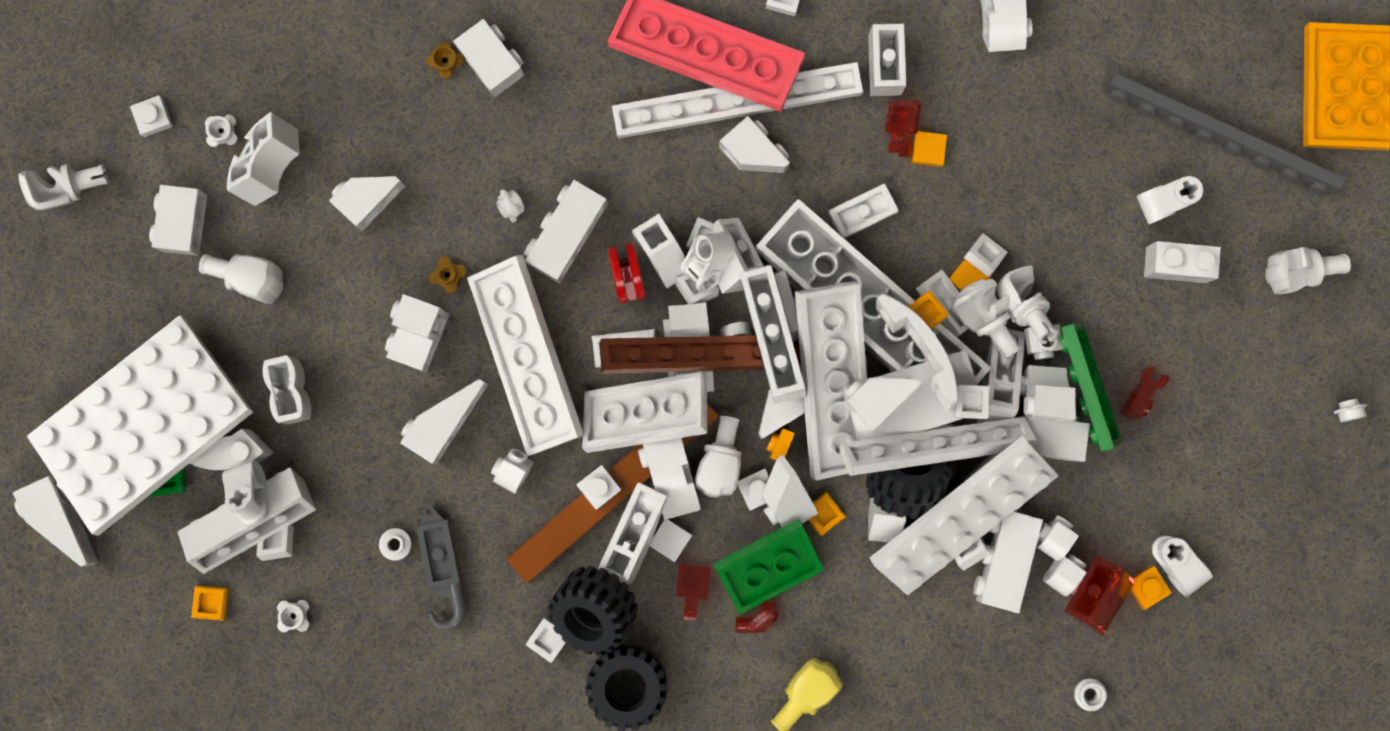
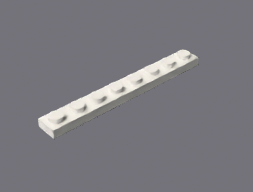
[612,62,863,139]

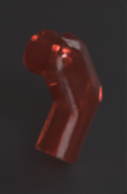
[735,601,779,633]

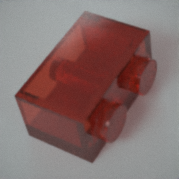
[1064,556,1135,636]

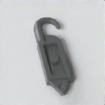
[416,503,466,631]

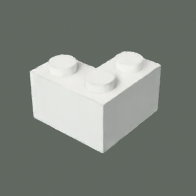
[385,294,449,373]

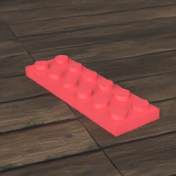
[607,0,805,112]

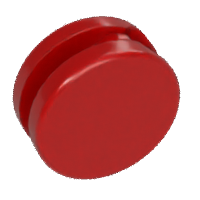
[608,242,646,304]

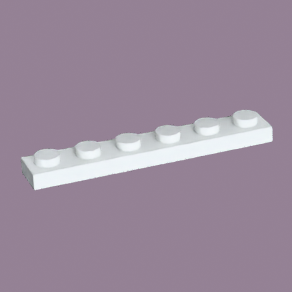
[840,417,1037,476]

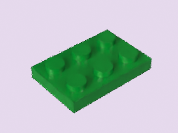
[713,519,824,615]

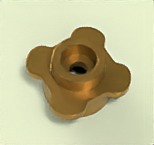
[426,42,464,79]
[429,256,466,293]

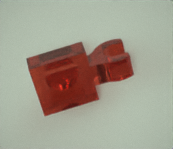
[885,100,922,157]
[1120,366,1169,420]
[676,564,711,621]

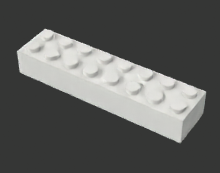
[755,199,991,384]

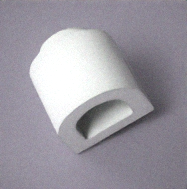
[1024,324,1062,360]
[491,449,534,494]
[1036,515,1079,562]
[1043,554,1087,597]

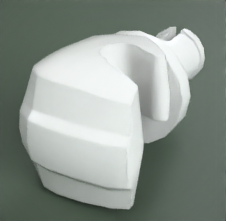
[19,164,109,210]
[1265,247,1351,294]
[199,254,284,304]
[997,265,1058,344]
[952,279,1021,359]
[694,416,742,498]

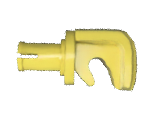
[771,657,843,731]

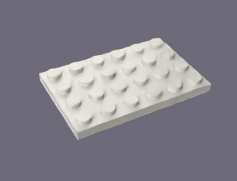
[27,315,253,536]

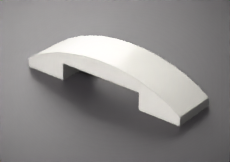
[875,294,957,412]

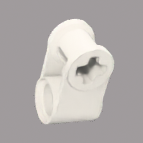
[1136,176,1203,225]
[680,232,735,293]
[222,460,268,526]
[1152,535,1213,597]

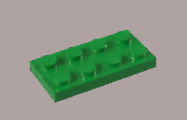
[1059,322,1122,452]

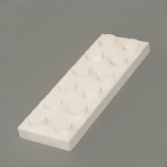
[467,255,584,456]
[795,281,867,481]
[870,435,1058,595]

